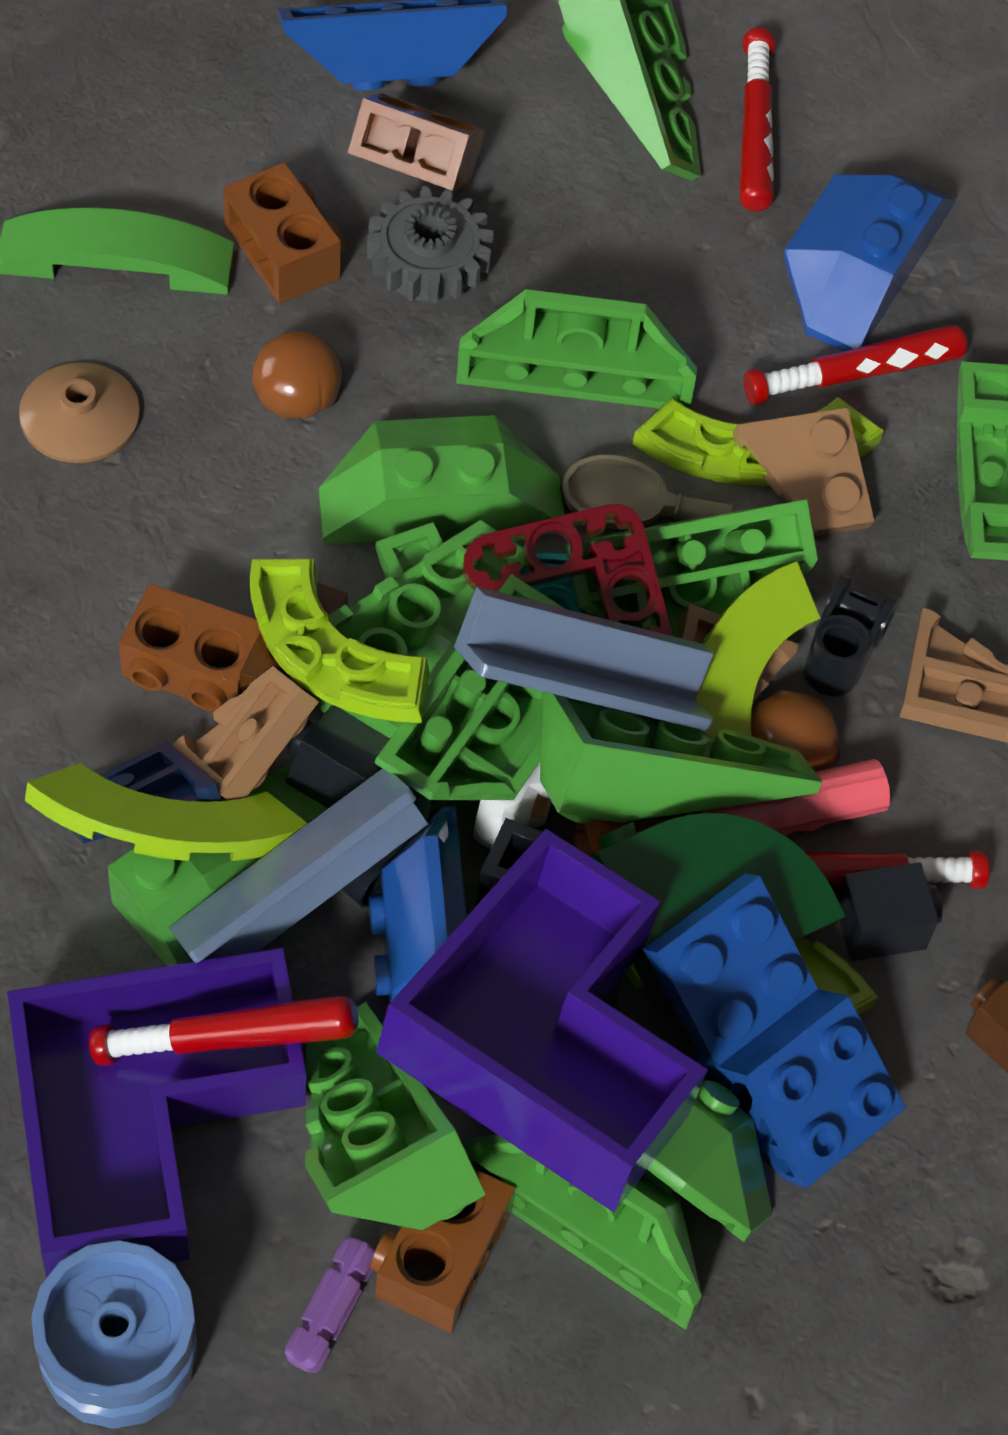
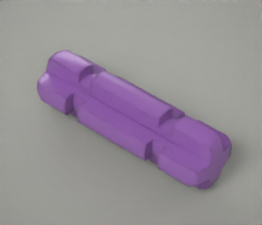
[285,1237,375,1374]

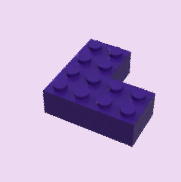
[376,829,708,1213]
[7,948,306,1278]

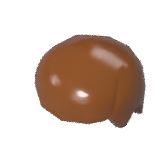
[252,331,344,419]
[751,690,840,772]

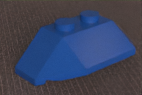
[278,0,507,91]
[783,174,955,351]
[369,807,466,1003]

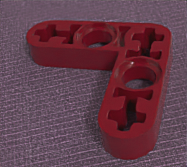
[462,504,673,636]

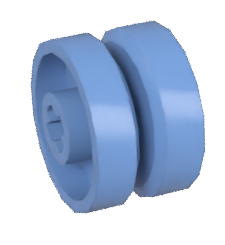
[31,1240,198,1429]

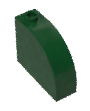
[591,813,845,1006]

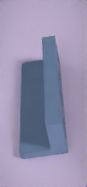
[454,586,714,731]
[169,768,428,963]

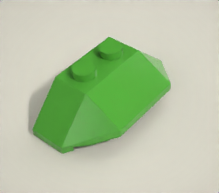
[456,289,697,409]
[319,415,564,545]
[565,499,818,637]
[374,574,565,800]
[647,1080,772,1242]
[462,1133,702,1330]

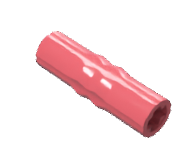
[690,759,890,836]

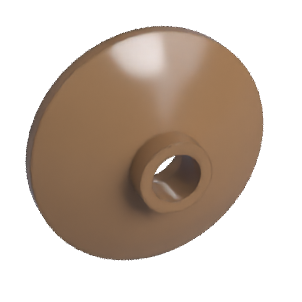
[19,362,140,464]

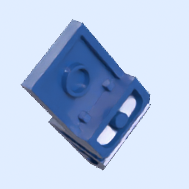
[643,873,906,1188]

